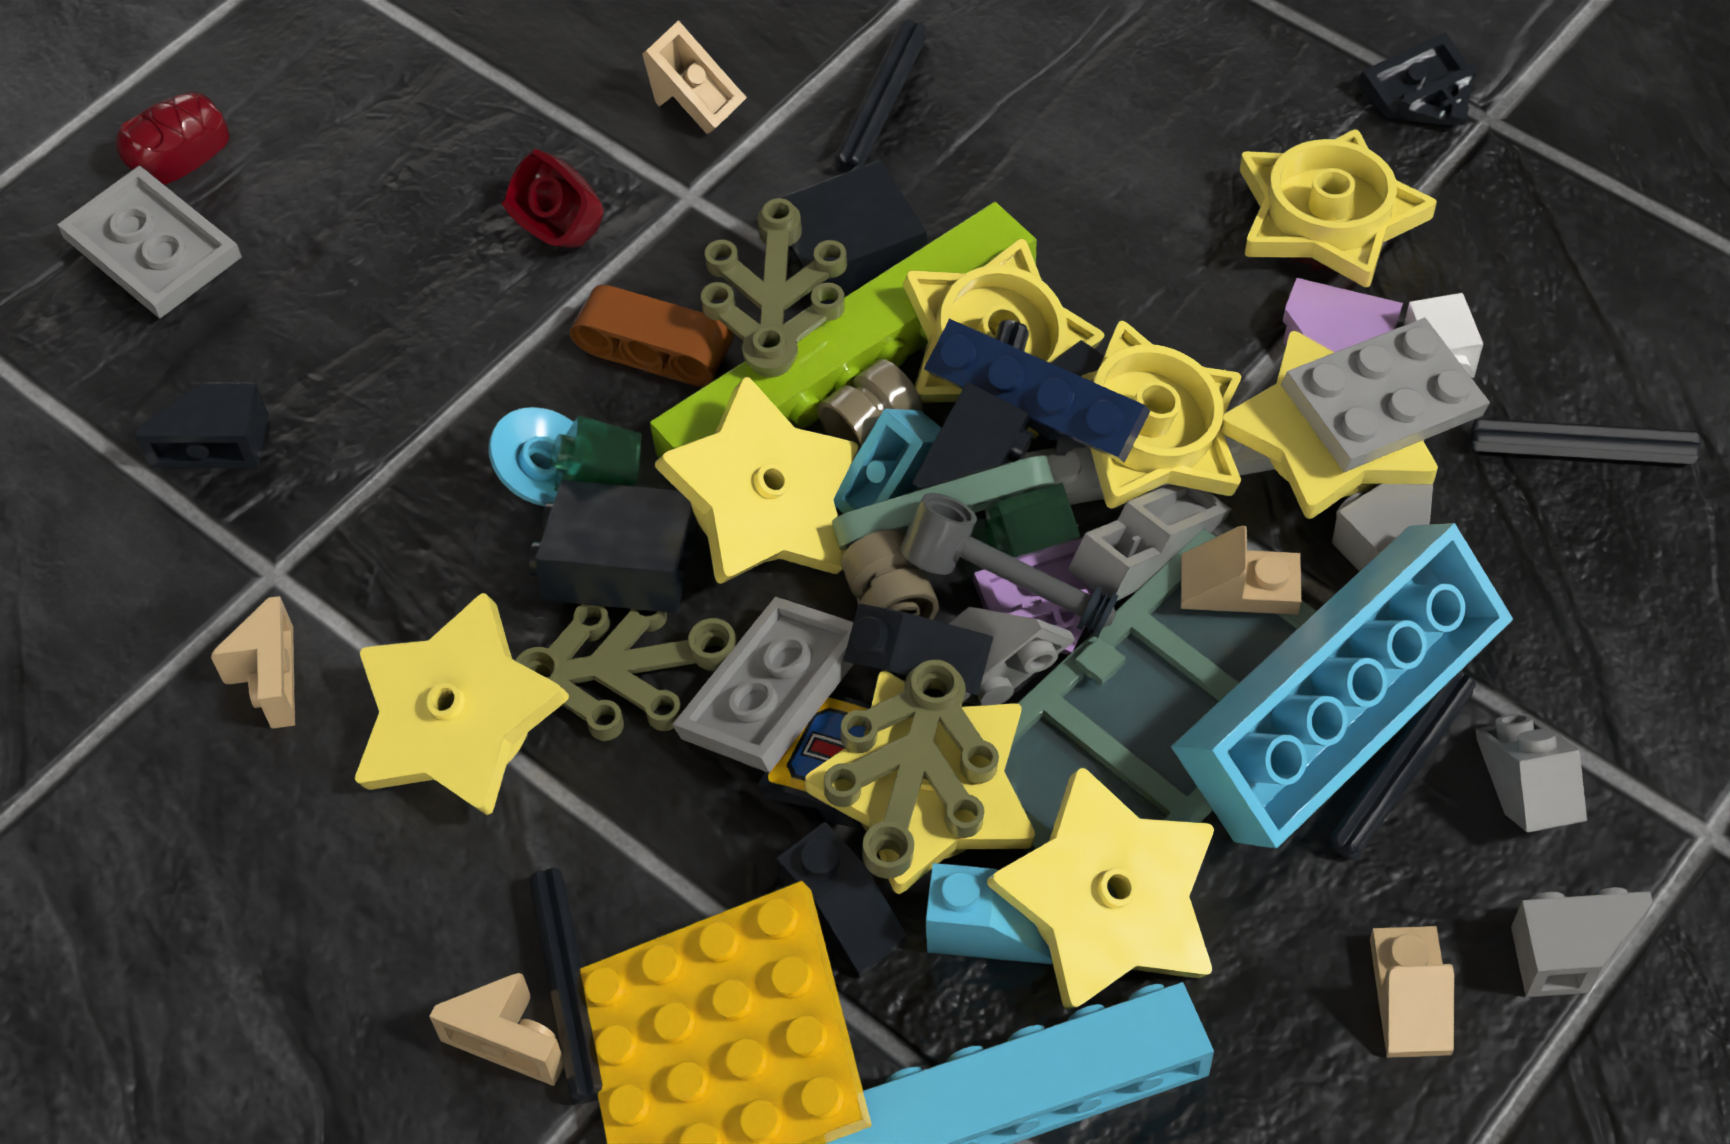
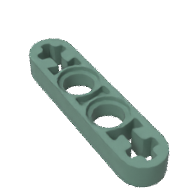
[832,456,1055,550]

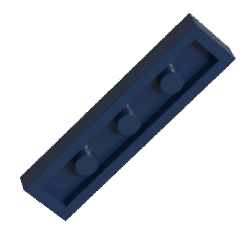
[924,318,1151,463]

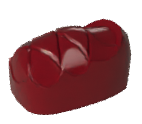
[116,91,230,185]
[501,148,604,248]

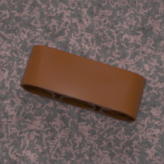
[569,285,734,387]

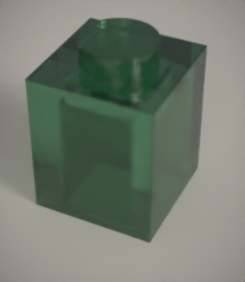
[550,415,642,491]
[985,482,1080,559]

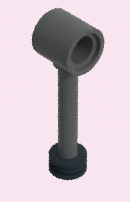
[900,493,1118,638]

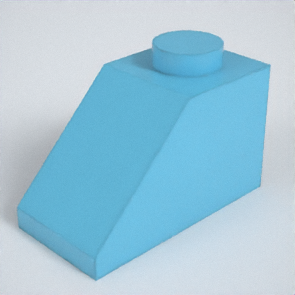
[833,409,941,514]
[926,863,1052,965]

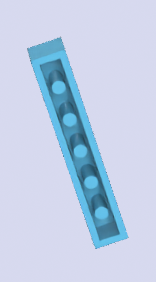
[826,982,1214,1144]

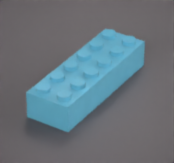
[1171,523,1513,848]

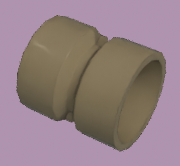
[817,359,923,460]
[841,529,939,619]

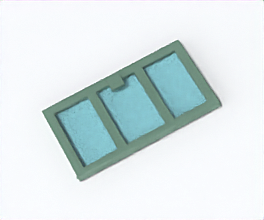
[1004,528,1317,899]

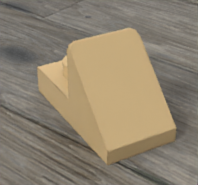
[642,20,747,134]
[1181,526,1301,615]
[211,596,295,729]
[1370,926,1454,1058]
[429,973,564,1086]

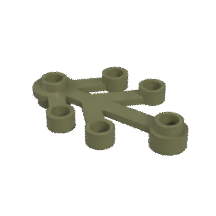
[701,198,847,377]
[515,604,736,741]
[824,660,999,878]

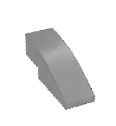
[1068,484,1231,601]

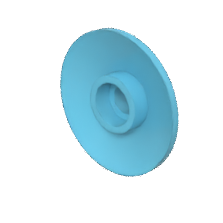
[489,407,597,506]

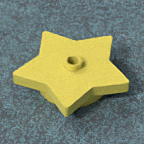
[1239,129,1437,287]
[903,239,1104,439]
[1081,321,1241,509]
[1221,331,1438,519]
[655,377,858,584]
[355,593,569,815]
[805,671,1035,894]
[987,768,1214,1010]

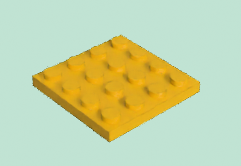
[580,881,872,1144]

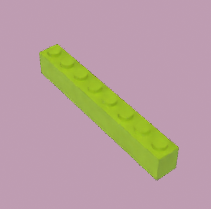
[650,202,1037,458]

